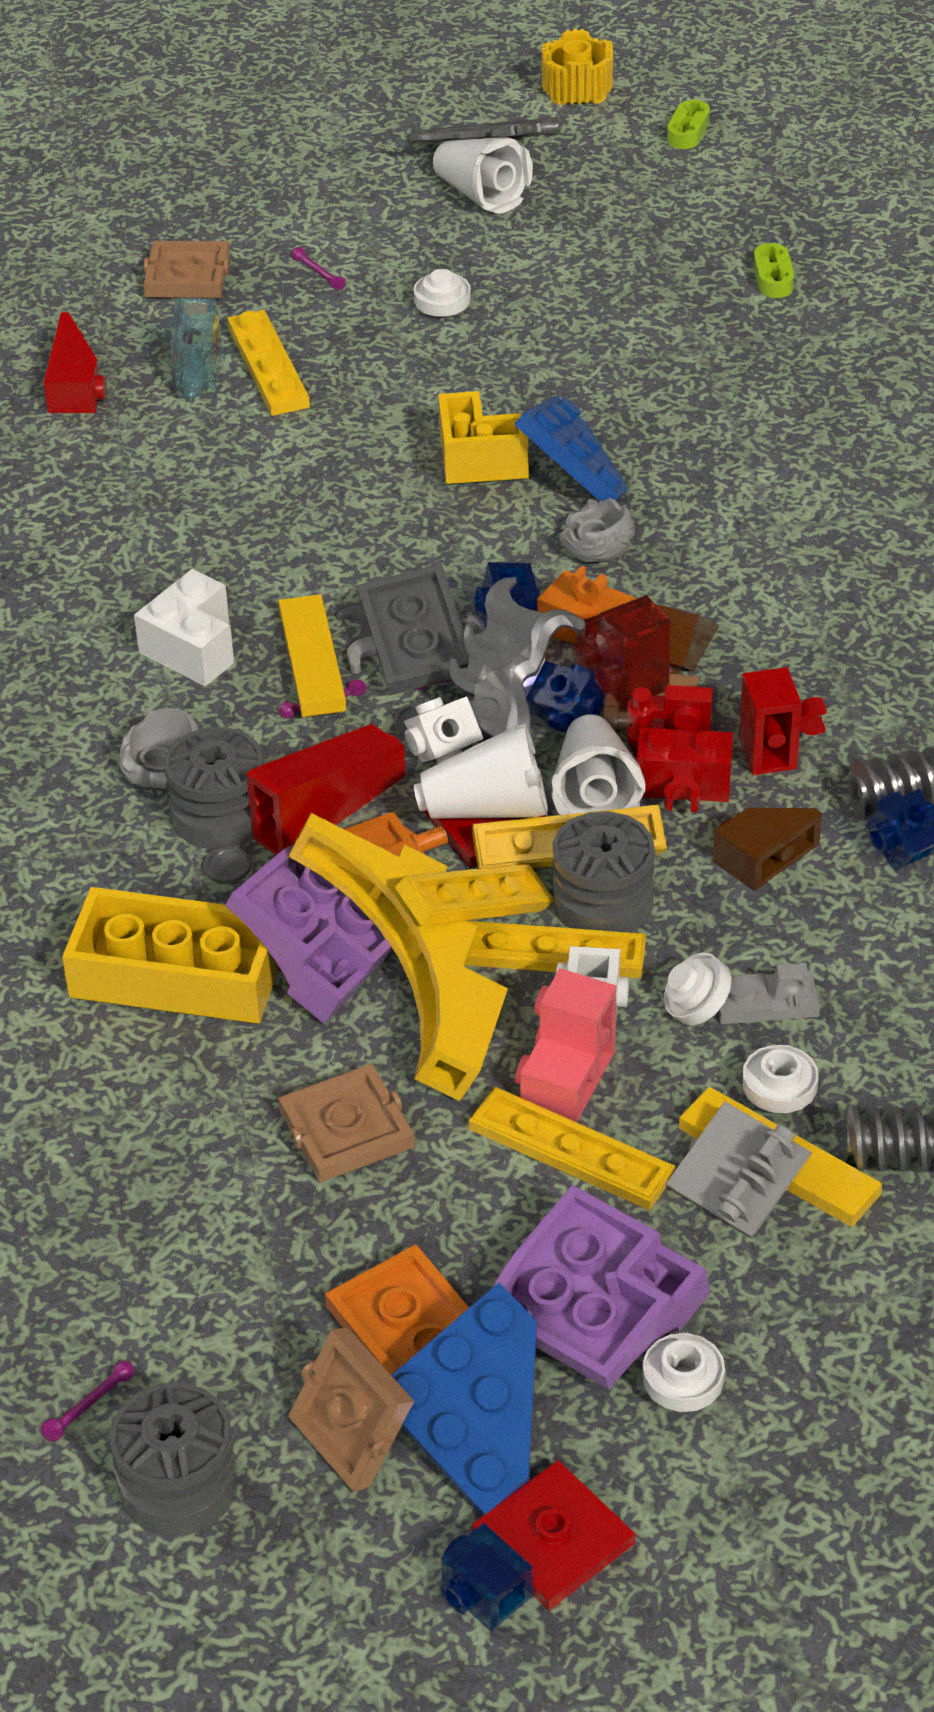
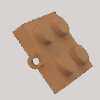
[144,241,230,298]
[278,1064,415,1183]
[288,1327,414,1491]

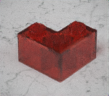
[573,595,671,708]

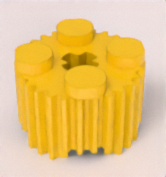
[542,29,613,105]

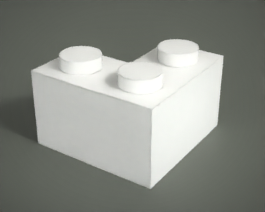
[134,569,234,687]

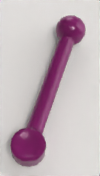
[291,247,346,289]
[278,680,366,719]
[41,1360,135,1441]

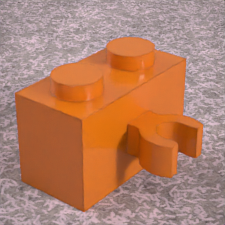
[537,566,640,660]

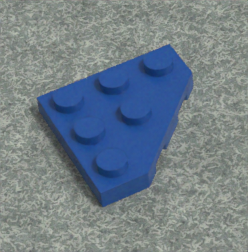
[514,396,629,502]
[391,1282,537,1516]

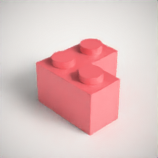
[515,968,617,1122]

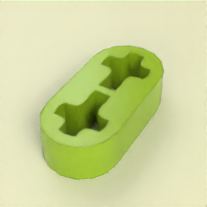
[667,100,710,149]
[753,243,794,298]

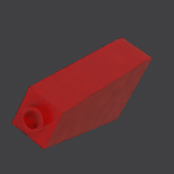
[246,724,406,855]

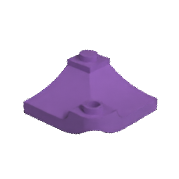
[225,845,393,1024]
[493,1185,710,1390]

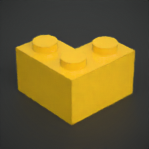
[438,391,529,484]

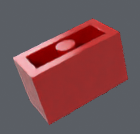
[739,667,827,776]
[637,727,733,812]

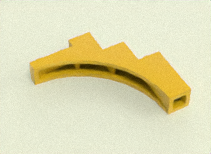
[288,813,508,1101]

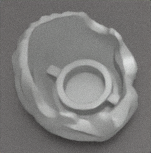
[560,498,635,562]
[119,708,198,789]

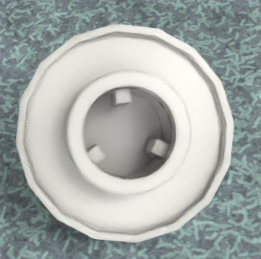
[414,269,471,316]
[663,953,732,1026]
[743,1045,818,1113]
[642,1333,725,1412]

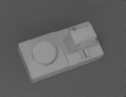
[718,963,820,1024]

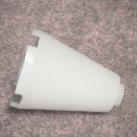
[433,137,533,214]
[551,715,646,815]
[414,724,548,819]

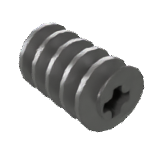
[849,746,934,820]
[844,1104,934,1173]

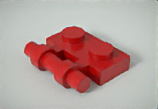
[627,685,713,754]

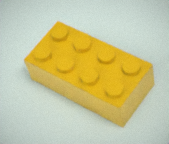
[62,887,279,1024]

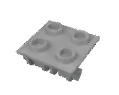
[666,1102,812,1238]

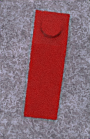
[44,312,107,413]

